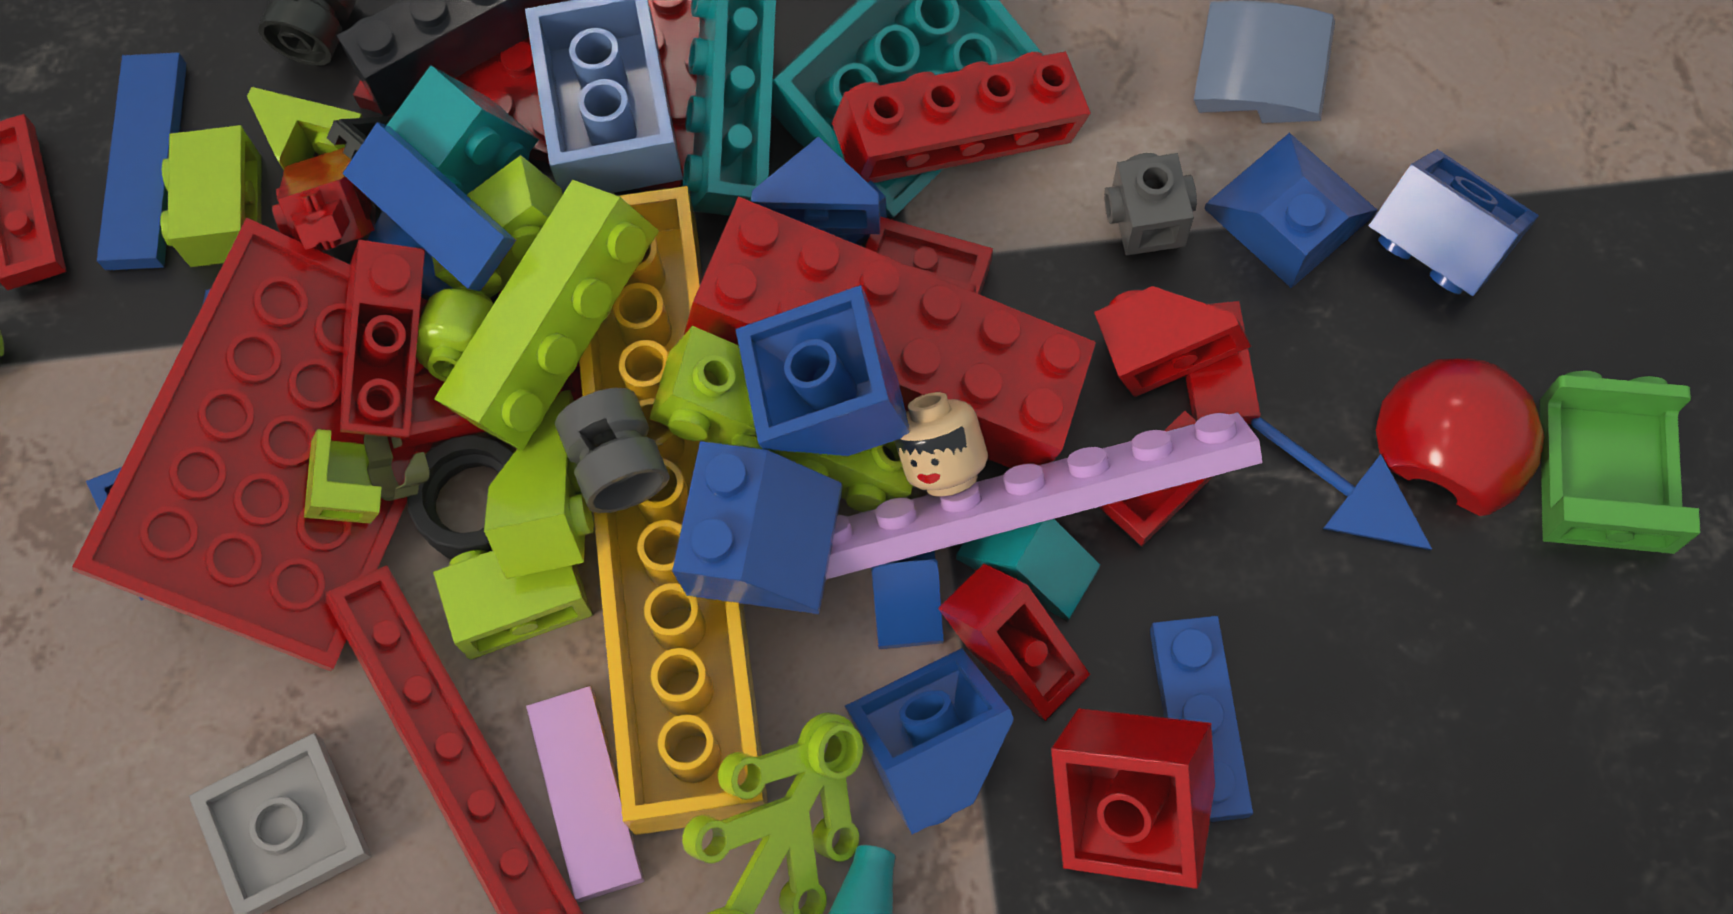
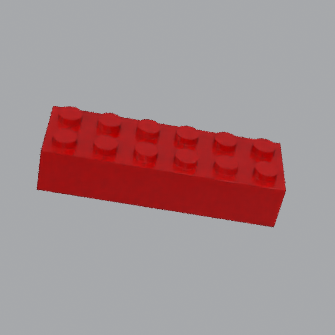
[684,196,1096,468]

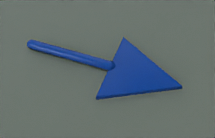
[1251,417,1432,550]

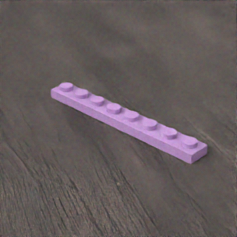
[826,412,1262,579]

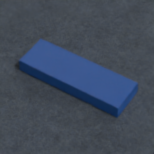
[342,122,516,291]

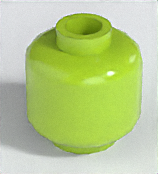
[416,286,493,381]

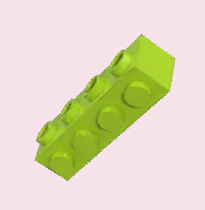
[434,180,659,451]
[649,326,913,512]

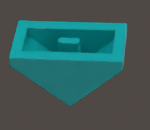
[956,519,1100,622]

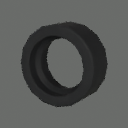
[407,434,514,559]

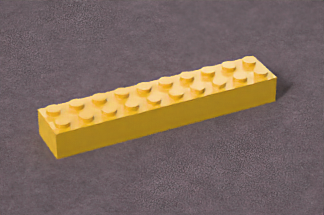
[579,186,768,835]

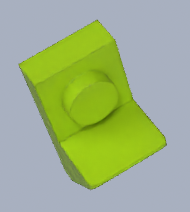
[247,87,363,170]

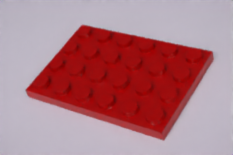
[72,217,433,671]

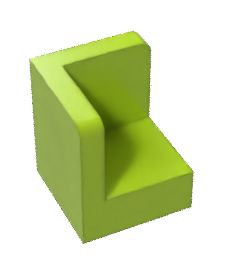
[304,429,382,524]

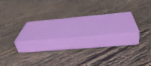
[526,686,645,903]

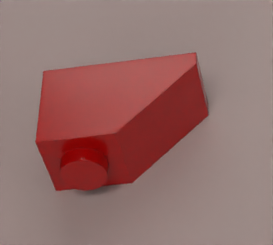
[1094,286,1251,397]
[938,563,1091,721]

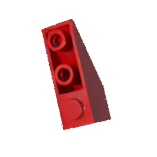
[340,240,425,439]

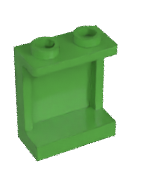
[1540,371,1700,554]

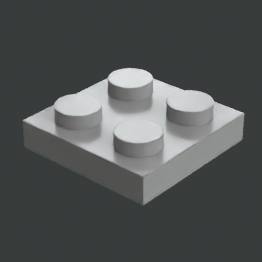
[189,733,372,914]

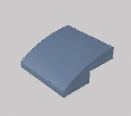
[1194,1,1335,123]

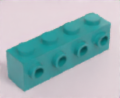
[683,0,776,216]

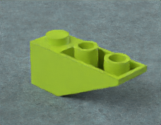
[484,390,594,579]

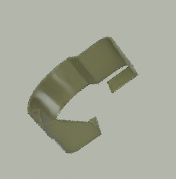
[364,434,429,501]

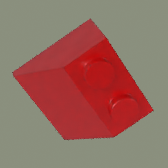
[1051,708,1215,888]

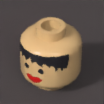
[894,392,988,497]

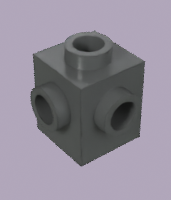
[1104,153,1197,256]

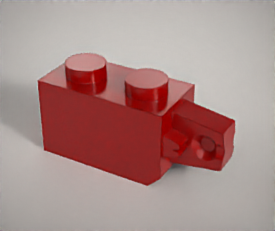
[272,148,376,251]

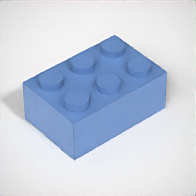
[525,0,683,193]

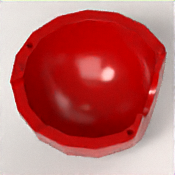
[1375,359,1545,516]

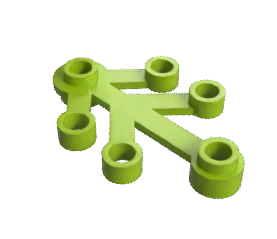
[682,712,863,914]

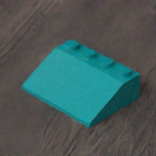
[771,0,1044,219]

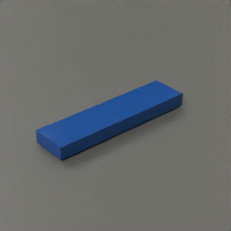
[97,53,187,270]

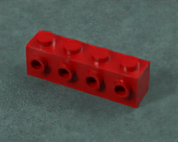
[832,51,1091,183]

